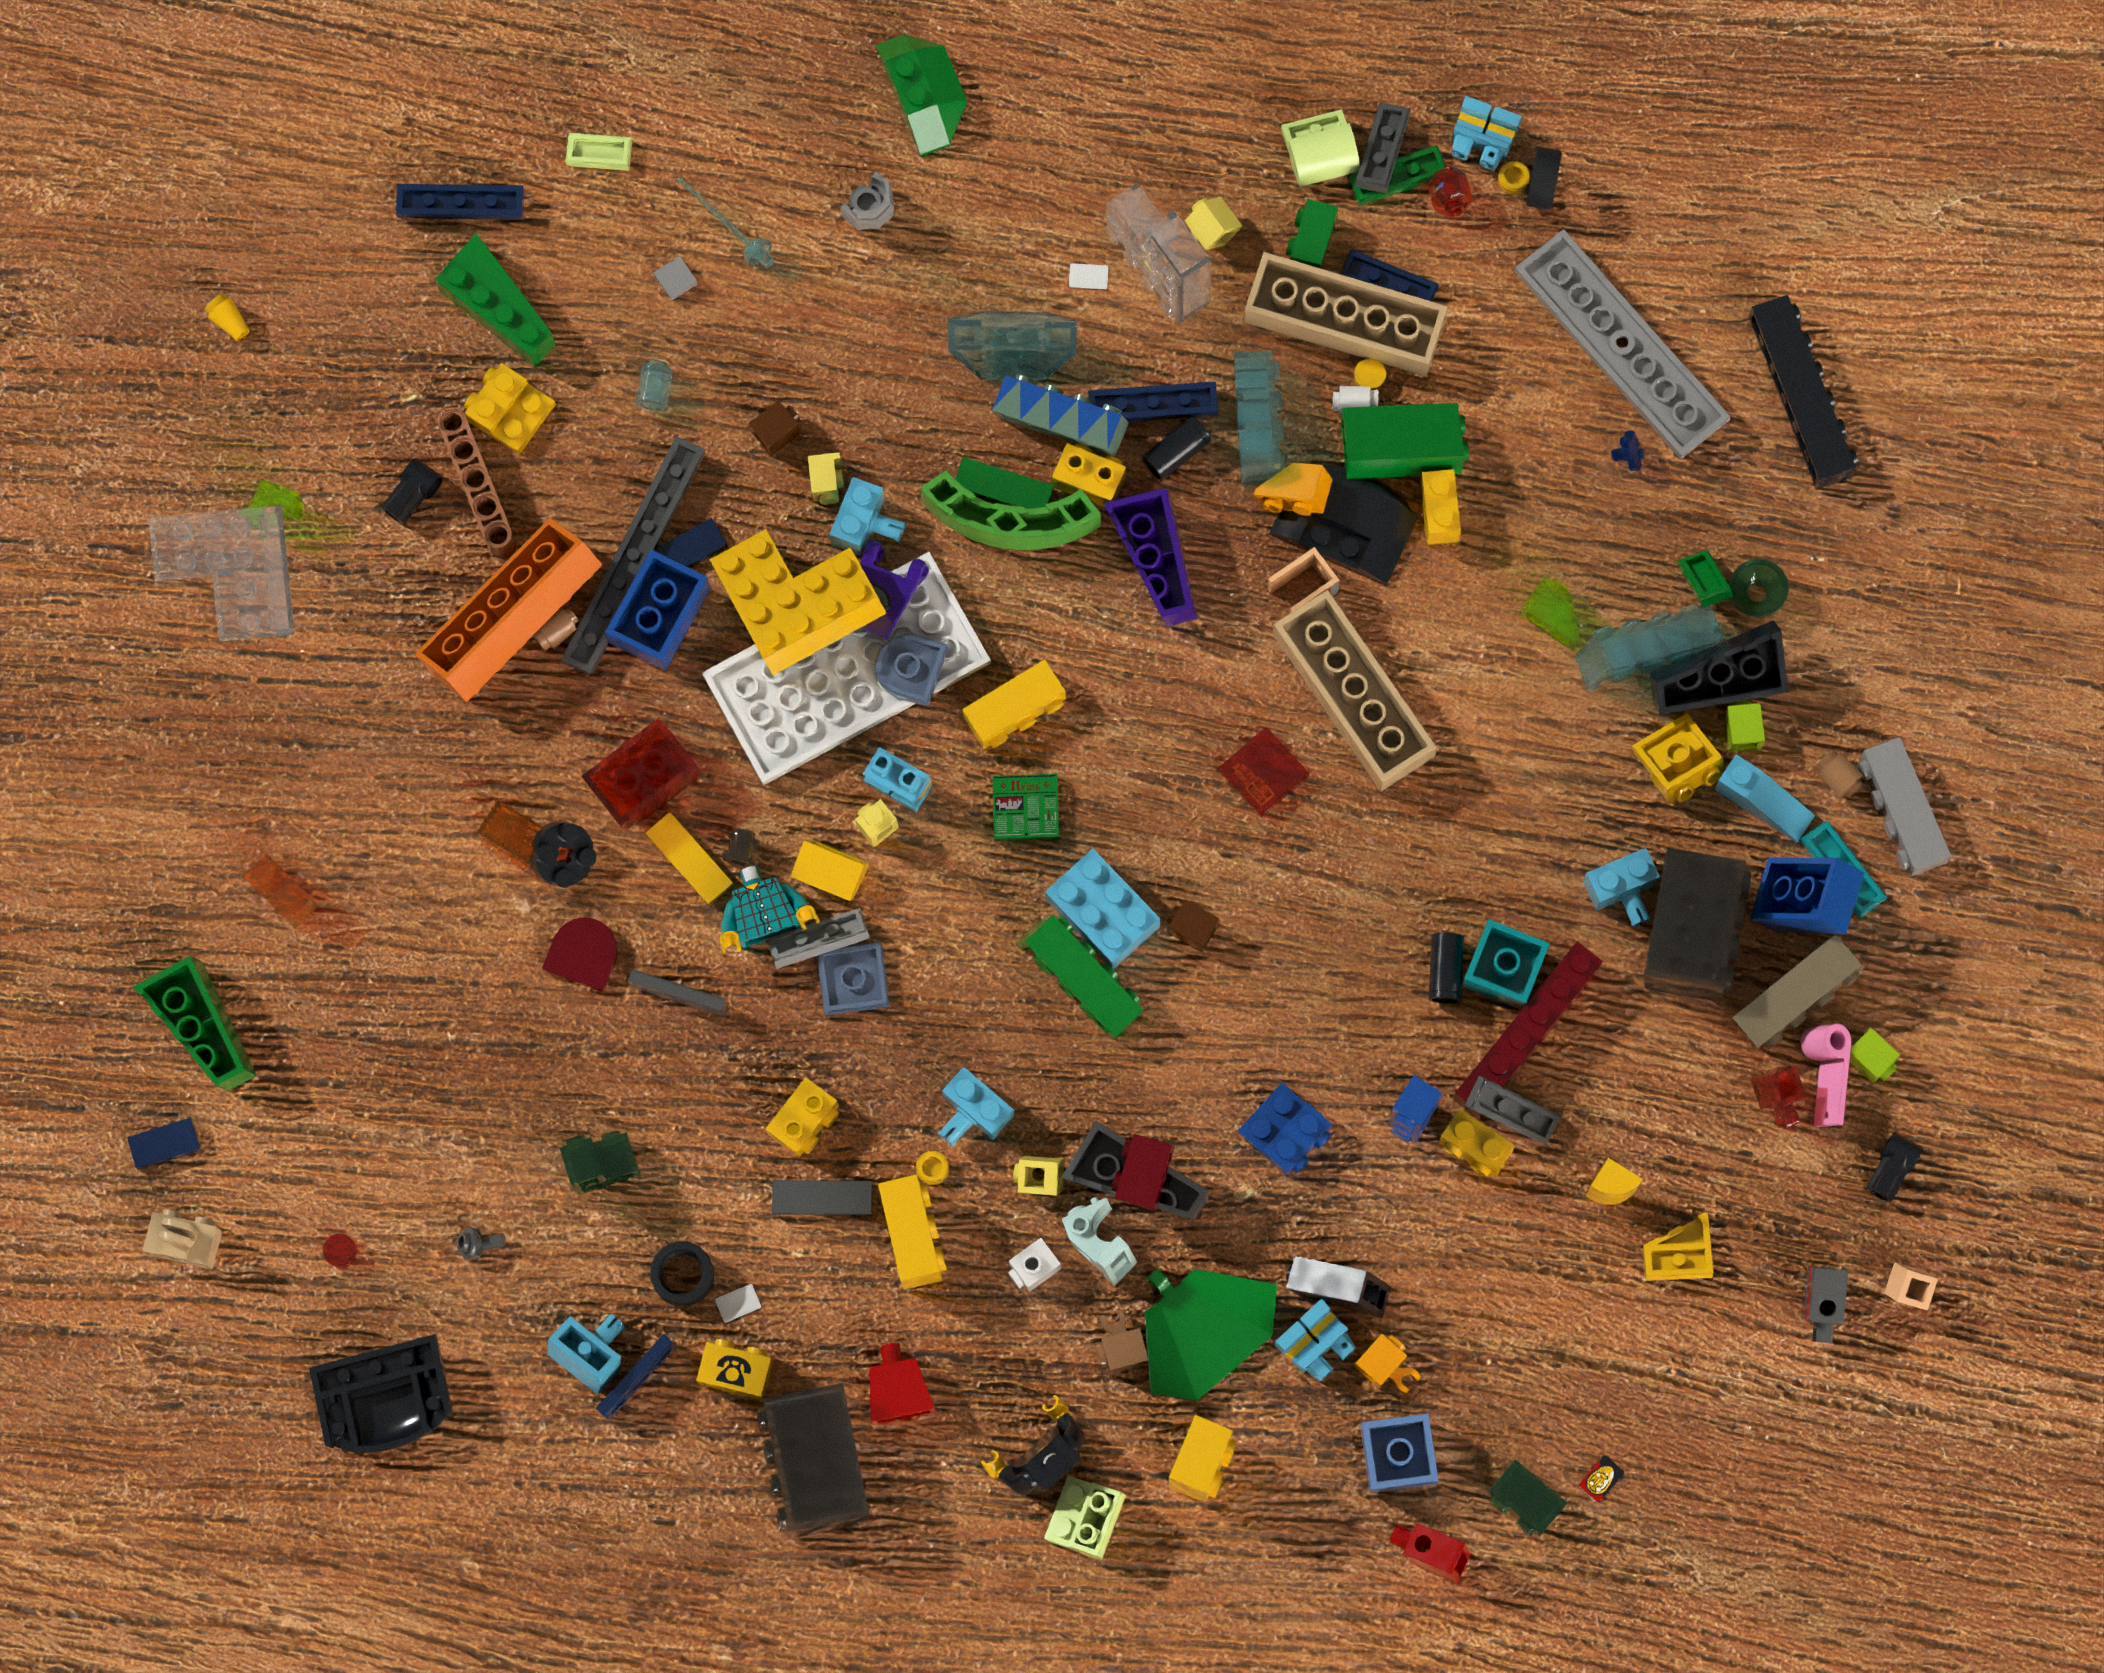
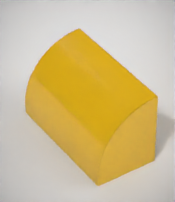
[790,839,869,901]
[1586,1158,1643,1205]

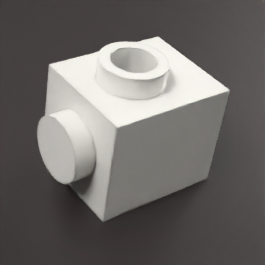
[1008,1238,1061,1292]

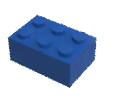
[605,549,711,671]
[1750,857,1864,934]

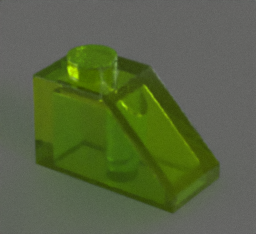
[1520,576,1579,652]

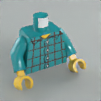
[719,866,820,954]

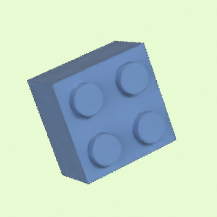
[1360,1413,1438,1494]

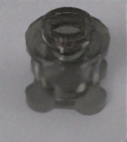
[721,828,760,868]

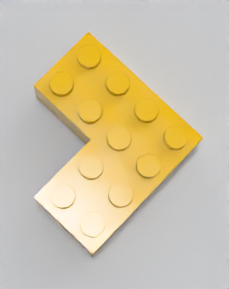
[709,529,887,675]

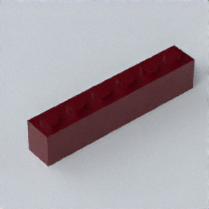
[1453,941,1603,1120]

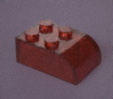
[581,718,702,829]

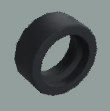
[1526,147,1562,210]
[650,1241,714,1306]

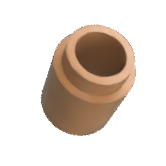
[533,606,579,651]
[1815,749,1864,798]

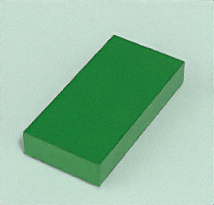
[1678,550,1733,608]

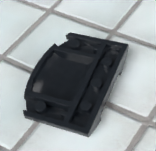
[1269,464,1418,586]
[309,1334,453,1453]

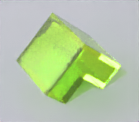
[246,479,305,533]

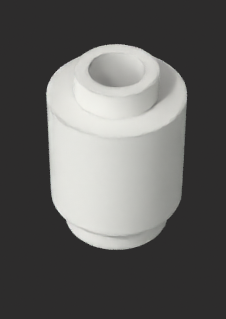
[1333,386,1378,418]

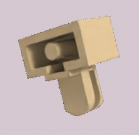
[142,1209,223,1270]

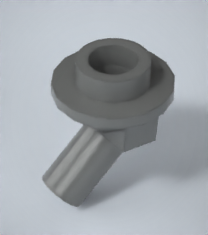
[457,1226,506,1260]

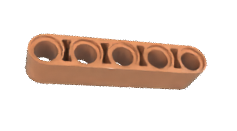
[437,407,516,557]

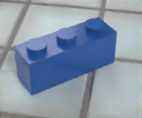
[1388,1075,1442,1143]

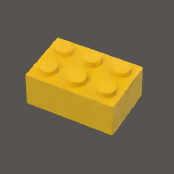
[878,1174,947,1290]
[1169,1415,1236,1504]

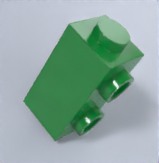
[1286,199,1338,269]

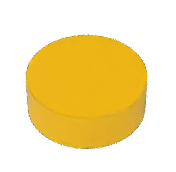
[1498,161,1530,195]
[1354,358,1386,390]
[916,1151,949,1185]

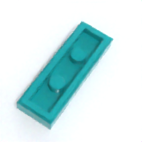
[1800,820,1887,919]

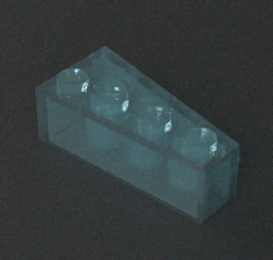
[1234,351,1286,484]
[1575,604,1724,692]

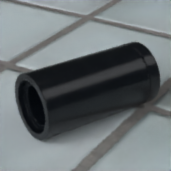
[1142,417,1211,481]
[1428,933,1464,1004]

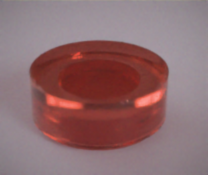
[323,1234,358,1268]

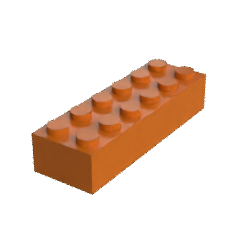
[414,518,602,702]

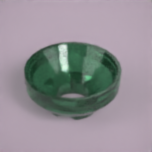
[1729,559,1789,618]

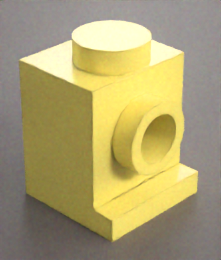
[808,452,844,505]
[853,799,899,848]
[1013,1156,1065,1196]

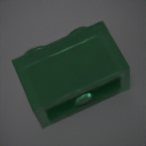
[1487,1459,1568,1537]

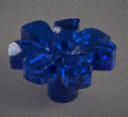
[1611,430,1645,471]

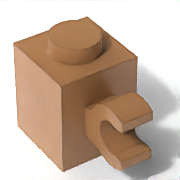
[1097,1310,1148,1375]

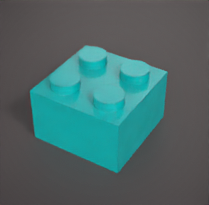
[1462,919,1550,1010]

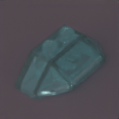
[948,311,1077,380]

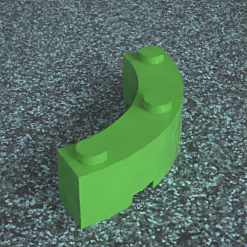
[920,470,1101,550]

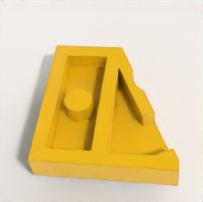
[1643,1213,1714,1281]

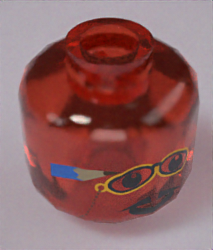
[1428,167,1473,217]

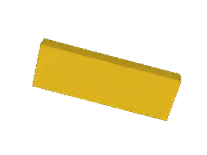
[645,812,734,906]

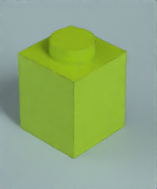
[1724,700,1765,752]
[1849,1028,1900,1084]

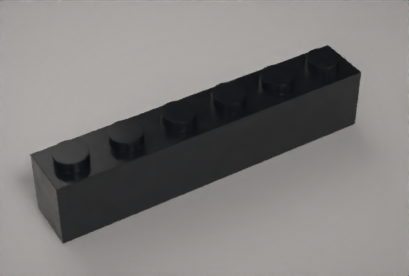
[1748,295,1858,490]

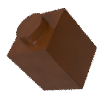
[749,400,801,456]
[1166,899,1219,953]

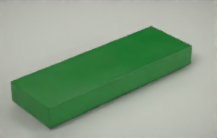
[1348,145,1448,206]
[955,457,1054,509]

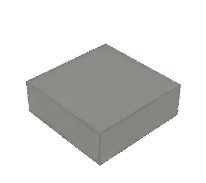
[653,256,698,301]

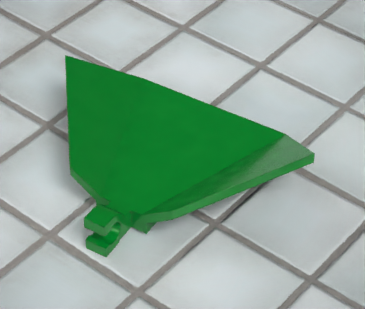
[1144,1268,1277,1401]

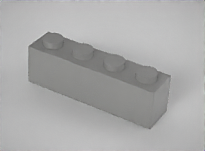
[1858,737,1951,877]

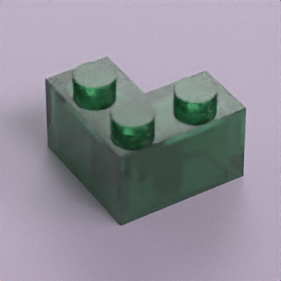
[559,1131,641,1195]

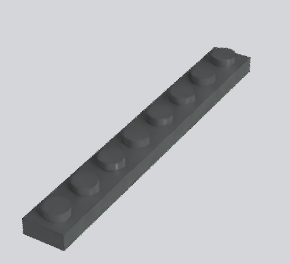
[562,436,706,676]

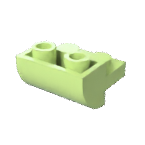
[1281,109,1360,187]
[1044,1476,1126,1560]

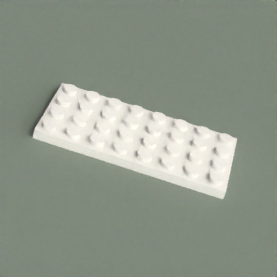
[702,552,991,786]

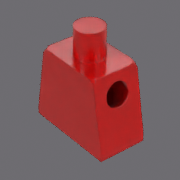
[869,1343,935,1425]
[1389,1523,1472,1584]

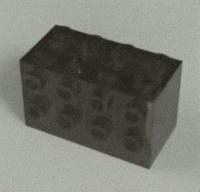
[1644,848,1751,1003]
[757,1383,870,1539]

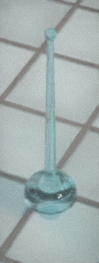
[677,177,774,268]

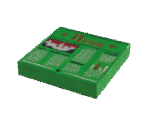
[992,774,1059,842]

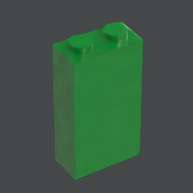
[1341,403,1469,479]

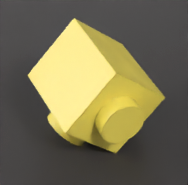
[1184,197,1243,250]

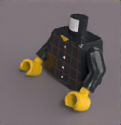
[981,1395,1085,1495]

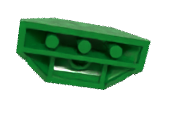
[875,34,967,157]

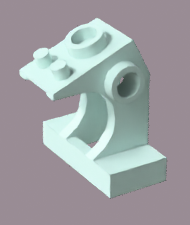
[1062,1197,1137,1286]

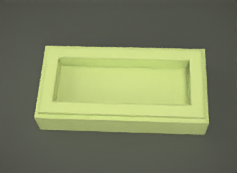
[565,133,632,171]

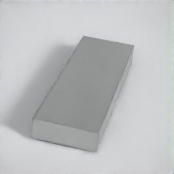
[767,908,870,969]

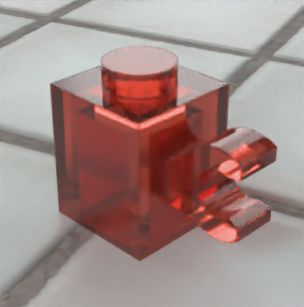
[1750,1066,1806,1128]

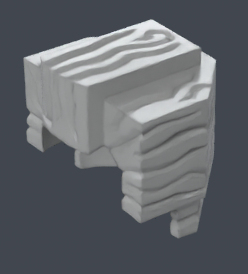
[841,172,894,230]

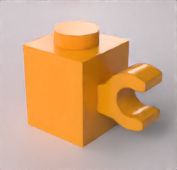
[1354,1334,1420,1394]

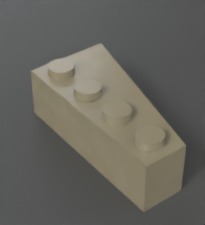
[1732,934,1865,1050]

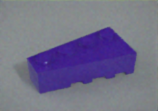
[1104,488,1198,626]

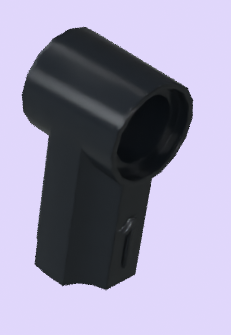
[381,458,443,525]
[1865,1132,1924,1203]

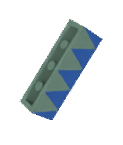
[992,374,1128,457]

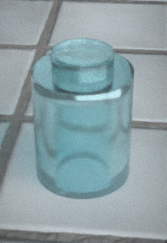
[635,360,673,411]

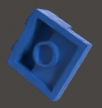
[1238,1083,1332,1176]

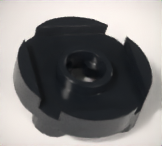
[530,821,597,888]

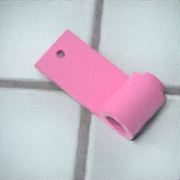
[1800,1024,1851,1127]

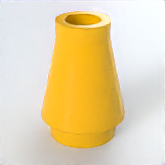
[205,293,251,341]

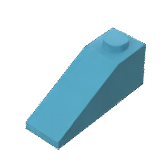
[1714,754,1815,843]

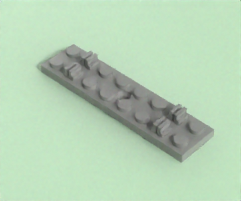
[1514,229,1730,460]

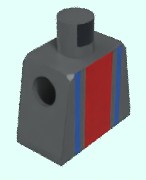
[1804,1266,1848,1343]

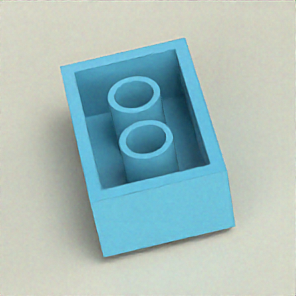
[1045,848,1160,969]

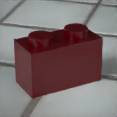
[1111,1134,1175,1211]

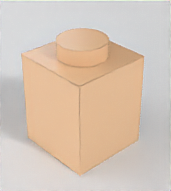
[1884,1262,1938,1311]

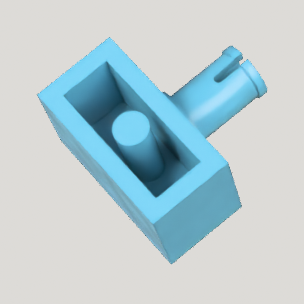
[829,477,906,556]
[1583,848,1660,927]
[938,1067,1015,1147]
[547,1314,625,1395]

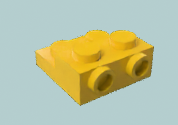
[464,363,556,455]
[1632,713,1725,804]

